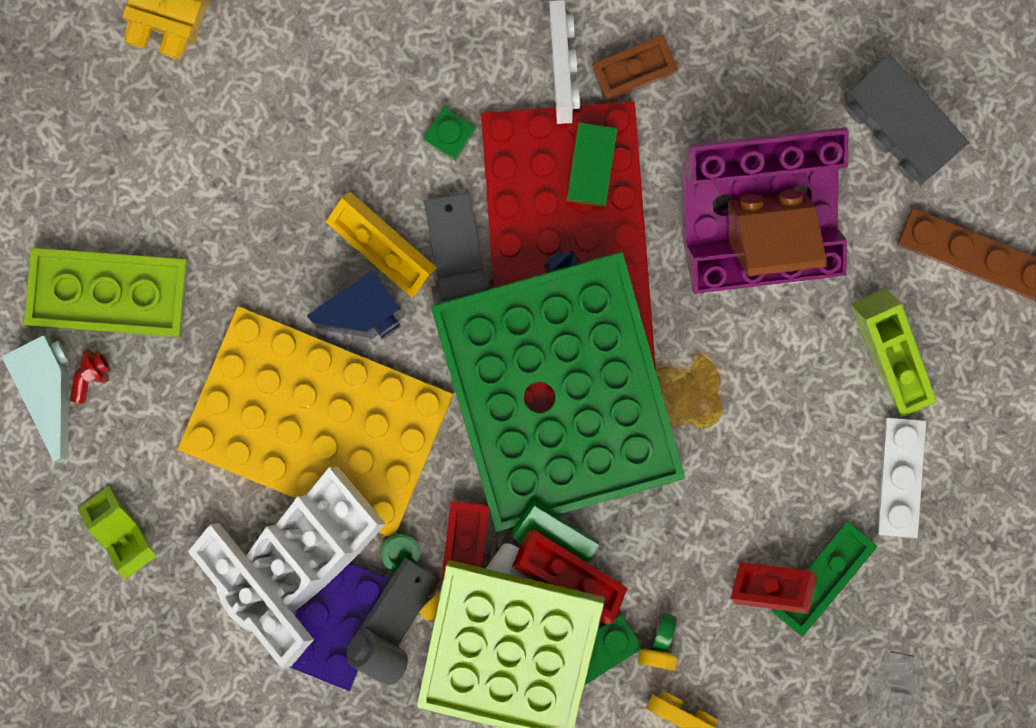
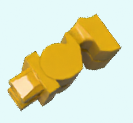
[122,0,210,61]

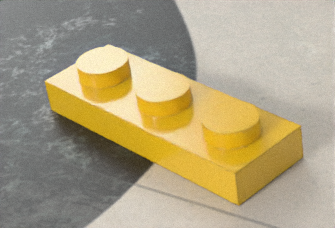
[326,191,437,298]

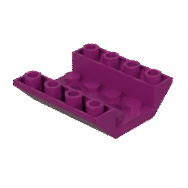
[681,127,849,294]

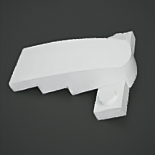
[188,466,386,668]

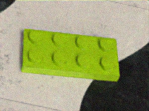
[24,248,188,338]

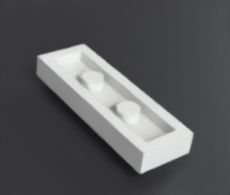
[549,0,580,124]
[876,418,926,538]

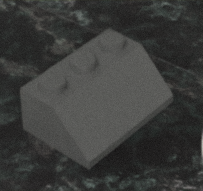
[844,54,970,185]

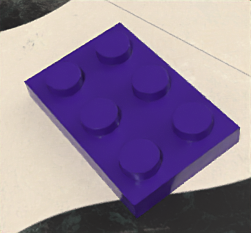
[290,563,391,691]

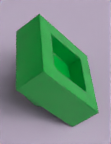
[423,107,476,162]

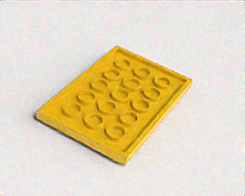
[177,306,454,537]

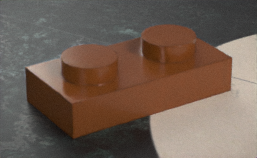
[591,35,678,102]

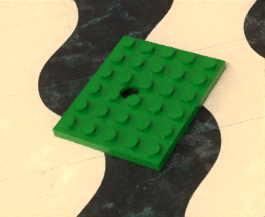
[431,251,686,532]

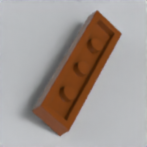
[897,208,1036,301]

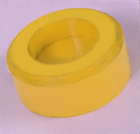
[637,648,679,671]

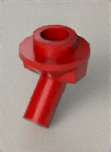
[70,349,111,404]

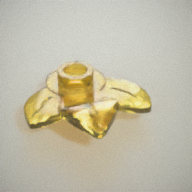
[658,355,723,429]

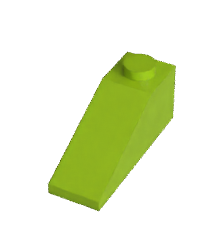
[850,288,937,418]

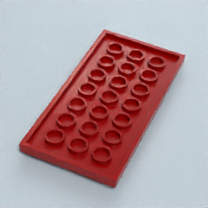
[481,102,656,412]

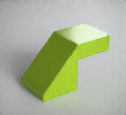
[77,485,157,580]

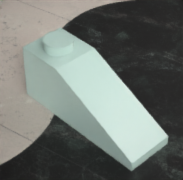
[2,335,69,463]

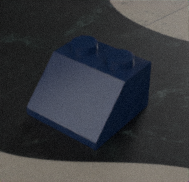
[307,270,404,339]

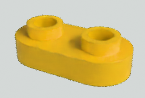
[645,690,719,728]

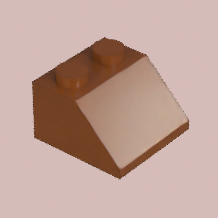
[728,190,826,276]

